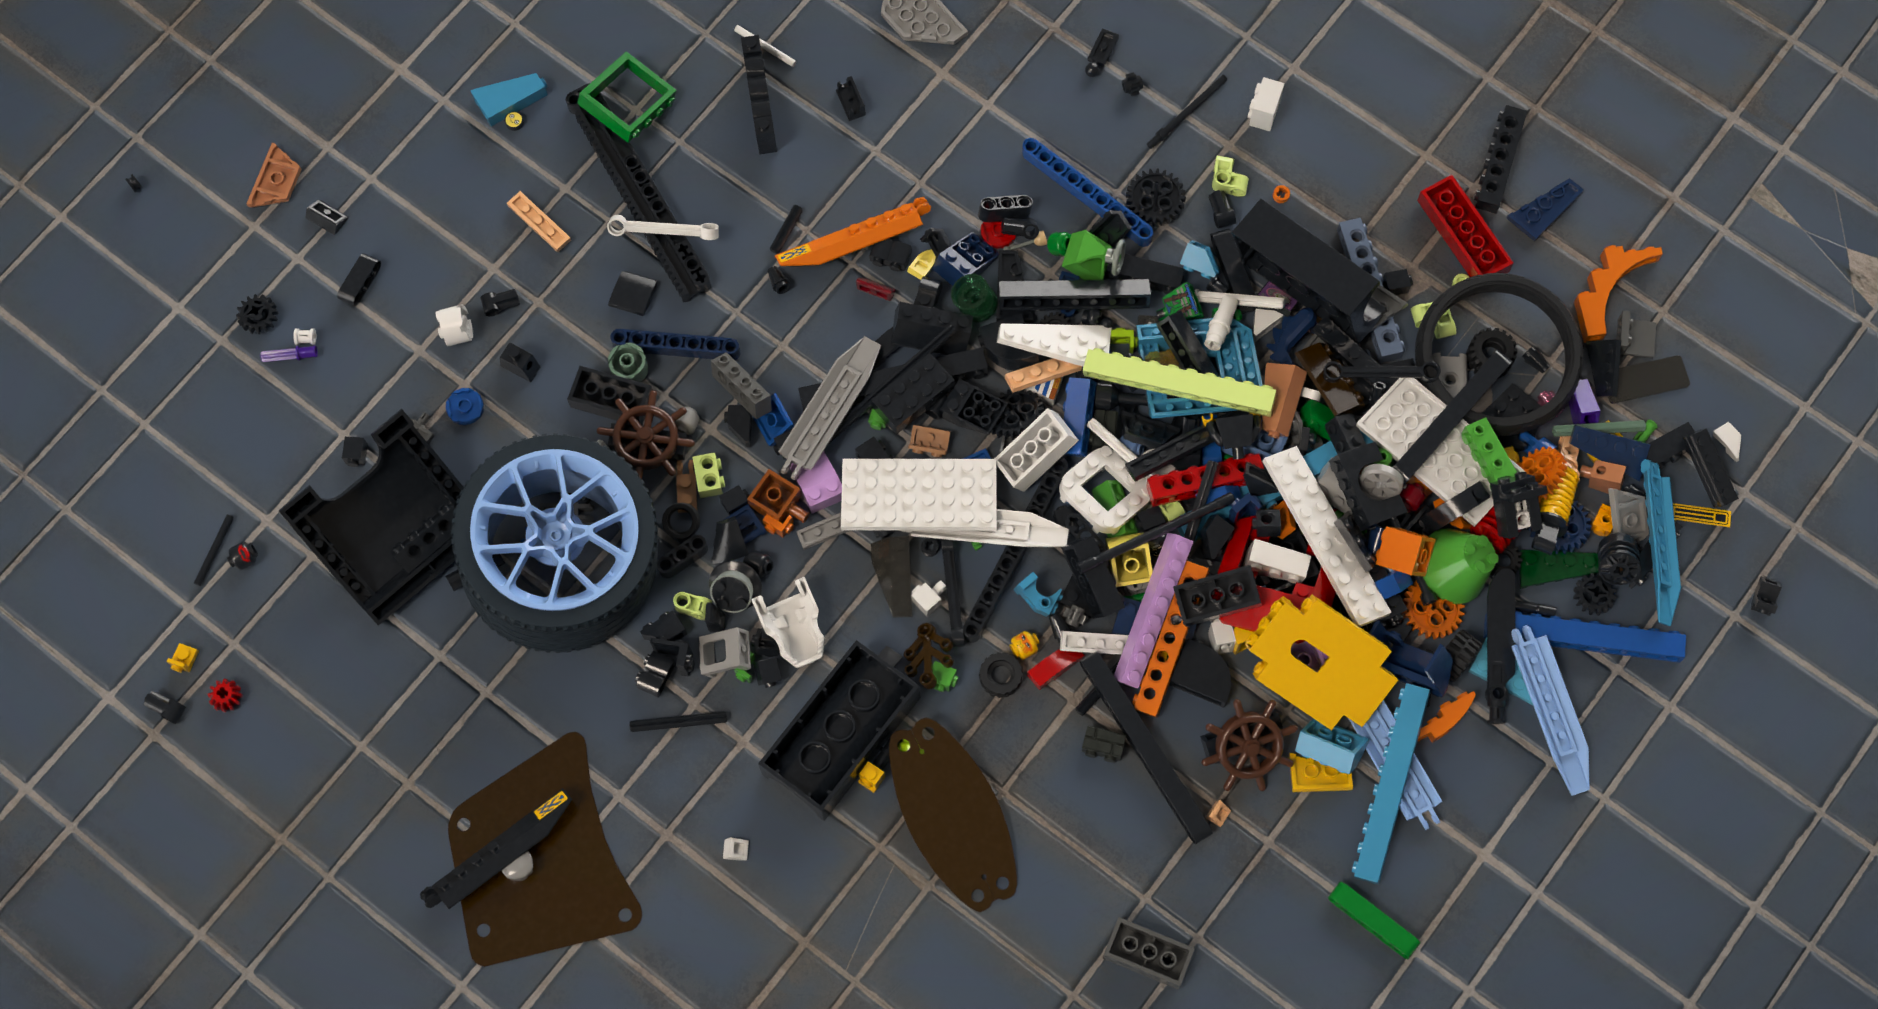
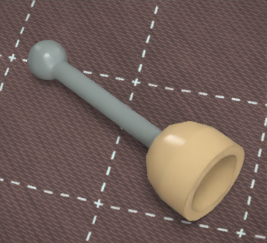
[1003,230,1047,250]

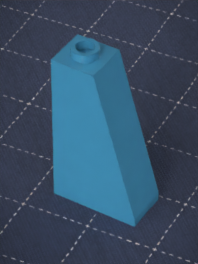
[471,73,548,127]

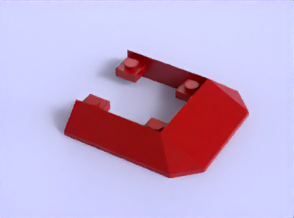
[1213,515,1336,644]

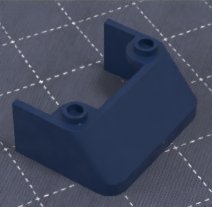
[1369,620,1453,698]

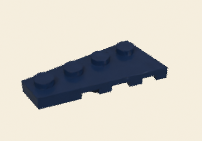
[1569,425,1650,482]

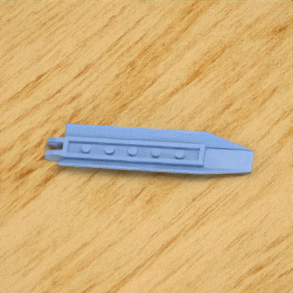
[1511,625,1590,796]
[1348,700,1442,830]

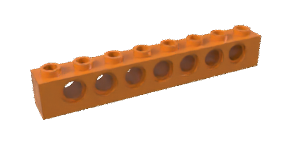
[1132,561,1209,718]

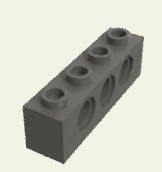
[711,352,772,419]

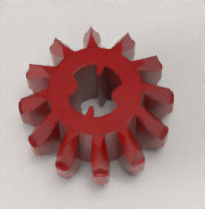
[208,678,243,712]

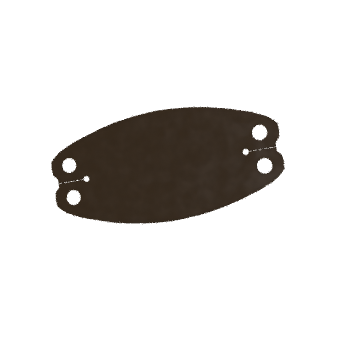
[889,717,1017,912]

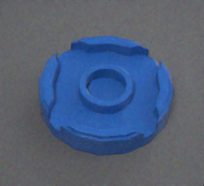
[446,388,484,425]

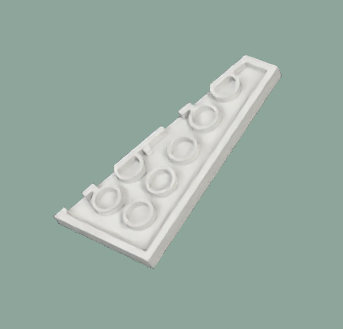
[997,324,1111,367]

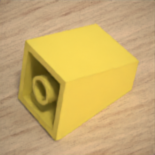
[1105,532,1153,587]

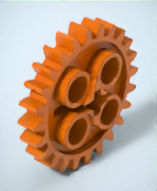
[1516,446,1567,503]
[1403,580,1465,640]

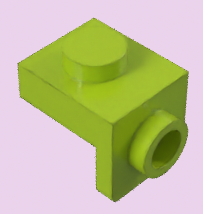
[1110,328,1137,354]

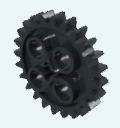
[1126,168,1186,226]
[991,389,1045,440]

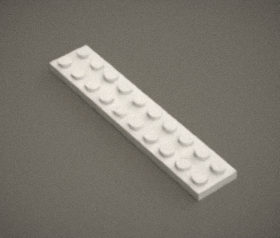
[1262,446,1392,627]

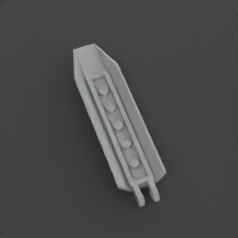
[778,336,881,480]

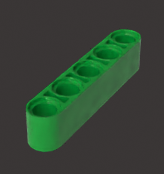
[1328,881,1420,960]

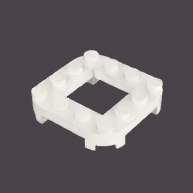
[1059,446,1150,535]

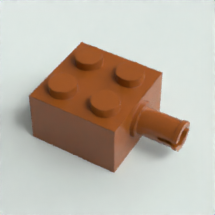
[747,469,810,523]

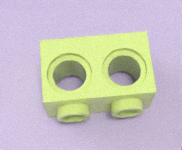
[692,453,725,498]

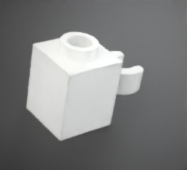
[911,580,946,617]

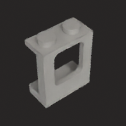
[699,627,751,678]

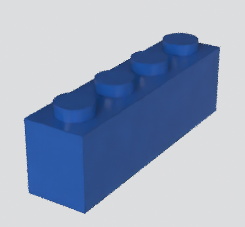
[1063,377,1097,457]

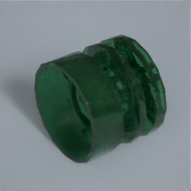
[951,274,998,322]

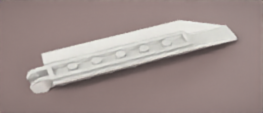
[900,509,1069,547]

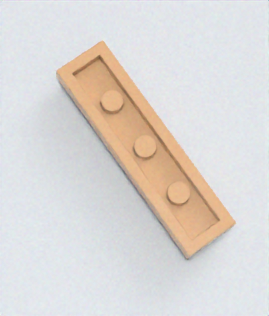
[507,191,571,252]
[1005,358,1082,393]

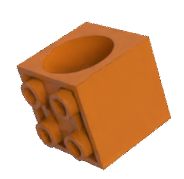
[1376,526,1436,576]

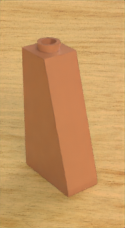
[1262,363,1307,439]

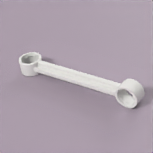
[607,215,719,240]

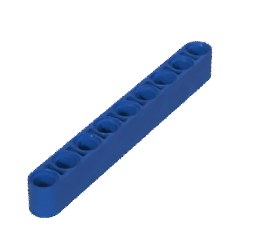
[1022,138,1153,247]

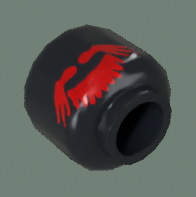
[227,541,258,570]

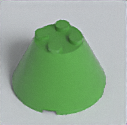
[1423,528,1499,604]

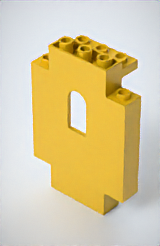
[1246,594,1398,730]

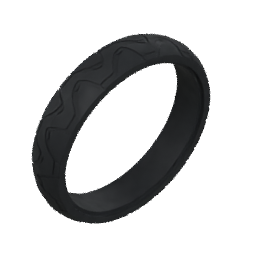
[1415,273,1583,436]

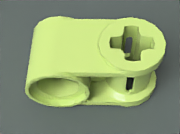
[673,592,712,620]

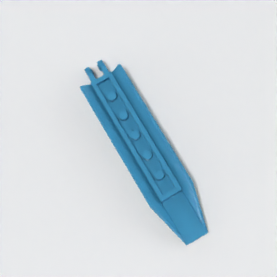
[1641,459,1681,626]

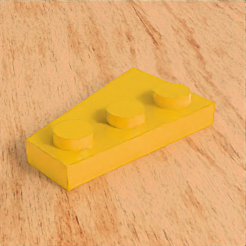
[1289,752,1353,792]

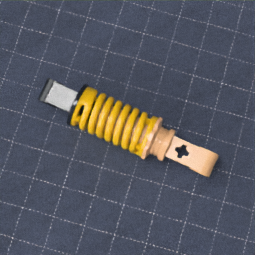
[1531,436,1580,555]

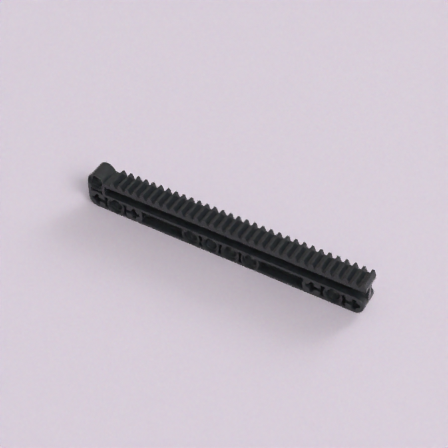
[565,83,711,303]

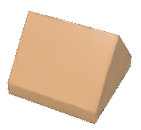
[1206,800,1231,827]

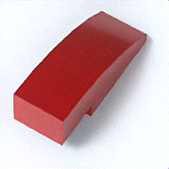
[1027,649,1085,690]

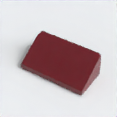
[856,277,896,301]

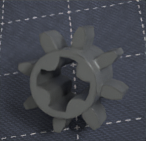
[1063,604,1088,628]

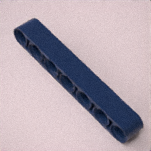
[610,329,741,360]

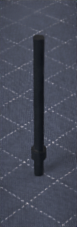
[1147,75,1227,149]

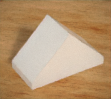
[1252,309,1284,343]

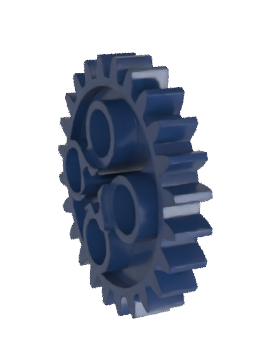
[1527,500,1592,554]

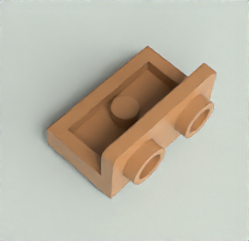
[908,424,951,457]

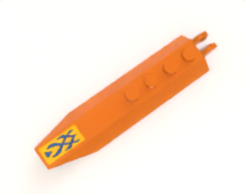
[775,197,931,266]

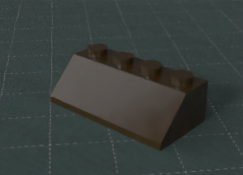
[1295,342,1365,416]

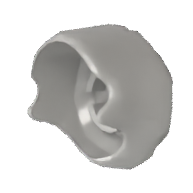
[502,851,533,881]

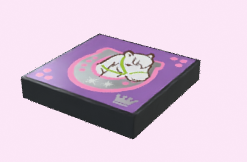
[1257,281,1299,317]

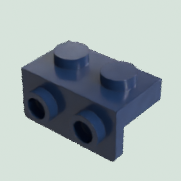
[1228,493,1262,525]

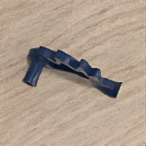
[1266,308,1318,365]

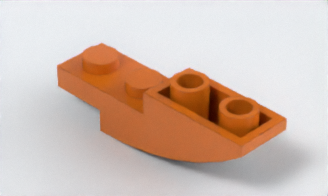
[1417,691,1476,743]

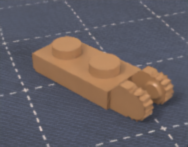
[676,460,697,513]

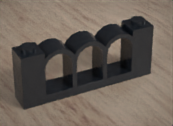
[741,35,777,155]

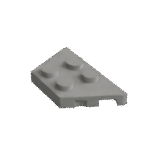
[1608,488,1649,545]

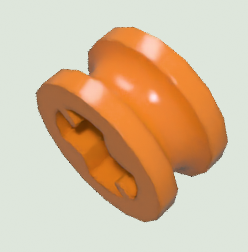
[1273,185,1290,203]

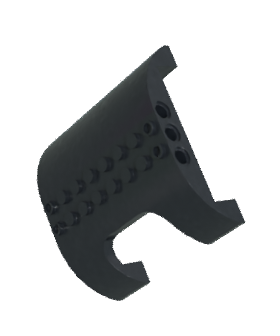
[278,409,464,626]

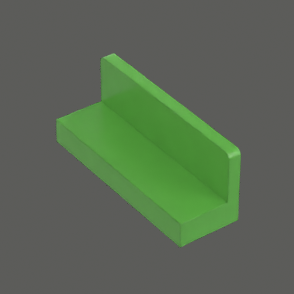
[1092,480,1138,538]

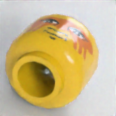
[1009,631,1040,660]

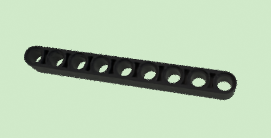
[1393,349,1512,485]

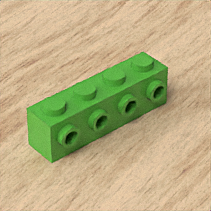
[1461,417,1517,489]

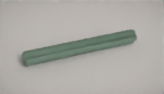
[1552,420,1646,437]

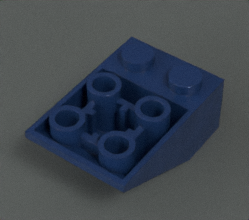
[933,232,999,292]

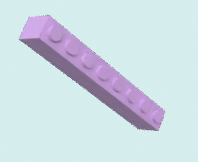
[1114,533,1193,689]

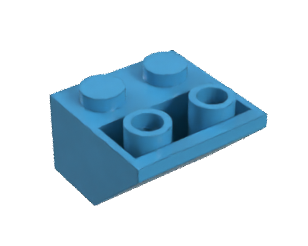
[1180,240,1220,279]

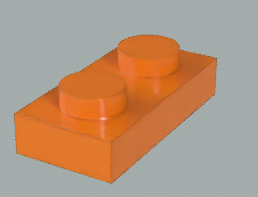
[1272,500,1296,539]

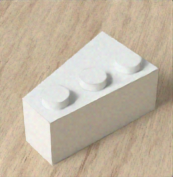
[1242,539,1311,583]

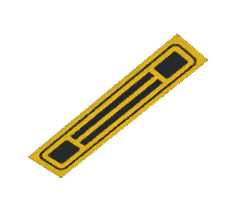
[1673,503,1731,527]

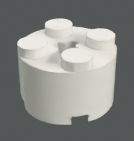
[436,304,473,346]

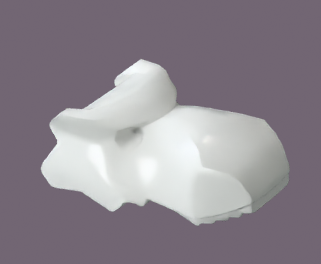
[751,577,825,668]

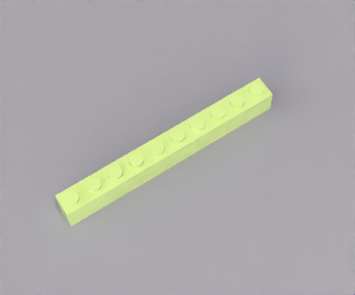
[1083,348,1276,417]

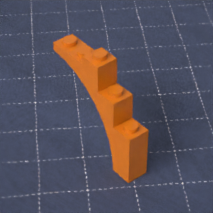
[1574,245,1663,343]

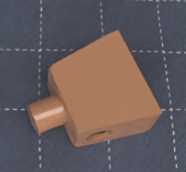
[1579,460,1626,494]

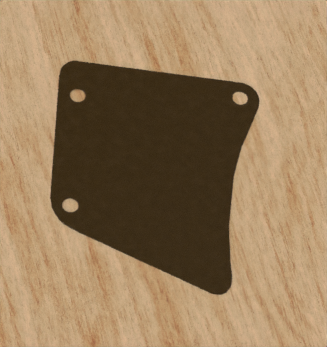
[448,732,642,967]

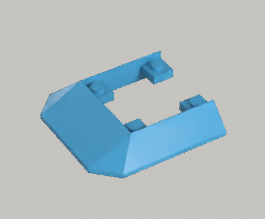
[1136,318,1263,419]

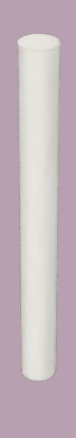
[734,25,797,67]

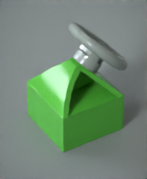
[1062,230,1126,280]

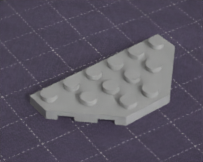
[881,0,968,45]

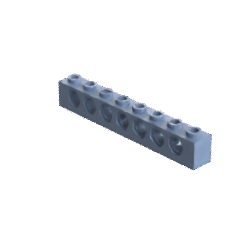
[1337,218,1405,364]

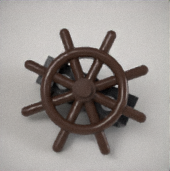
[596,390,695,480]
[1200,699,1298,791]

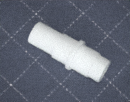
[1204,296,1238,351]

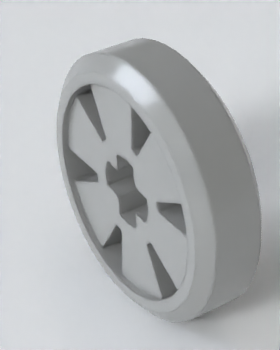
[1360,464,1404,498]

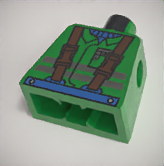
[1156,282,1204,321]

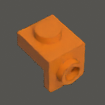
[763,514,794,538]

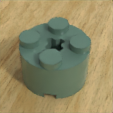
[608,343,648,382]

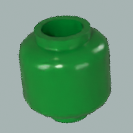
[1047,232,1071,256]

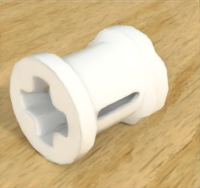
[294,328,317,345]

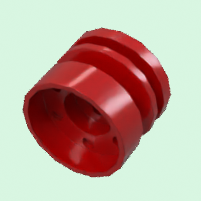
[1470,506,1522,554]

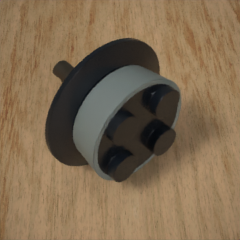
[709,561,762,613]

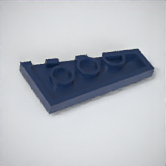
[1506,178,1584,242]
[1111,597,1196,639]

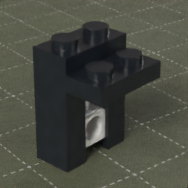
[1490,472,1548,539]

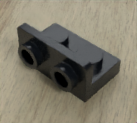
[1089,210,1132,247]

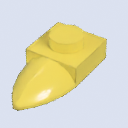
[907,249,936,280]

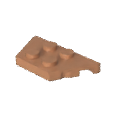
[246,143,302,207]

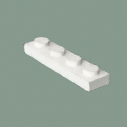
[1060,631,1129,655]

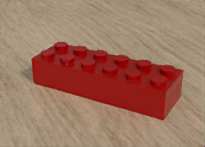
[1417,175,1513,277]

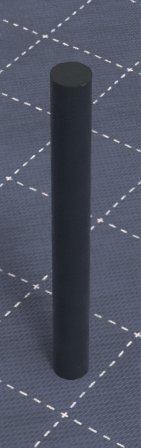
[194,514,234,586]

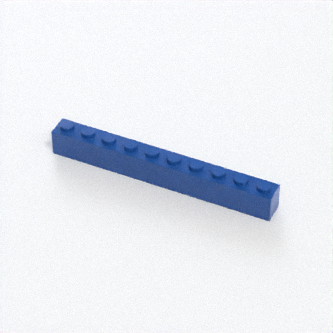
[1483,611,1686,663]

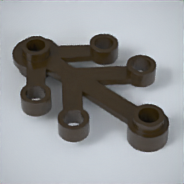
[904,623,954,689]

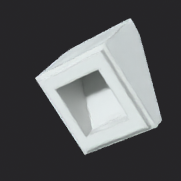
[723,837,749,861]

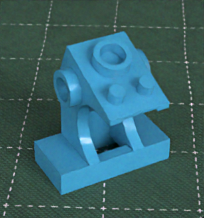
[1013,572,1063,617]

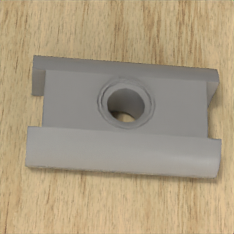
[1432,353,1468,397]

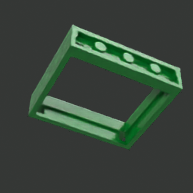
[577,51,677,143]

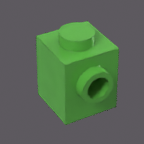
[933,661,959,692]

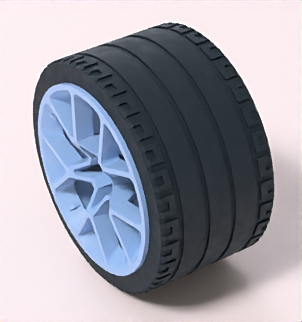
[451,433,658,653]

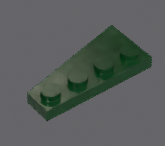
[1519,550,1599,589]

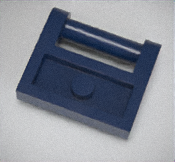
[723,504,767,545]

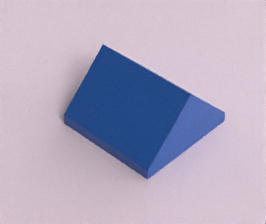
[752,393,794,446]

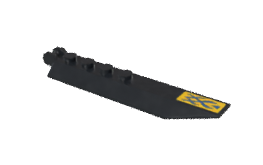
[420,788,572,909]

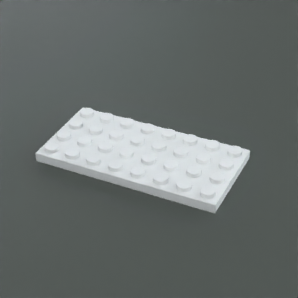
[1356,378,1525,527]
[841,459,997,531]

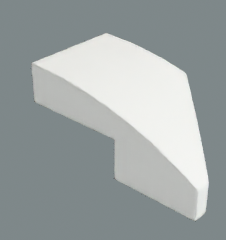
[1713,422,1741,462]

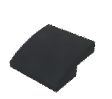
[608,271,657,316]

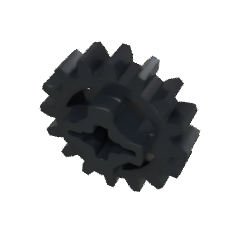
[236,294,279,334]
[1573,573,1617,616]

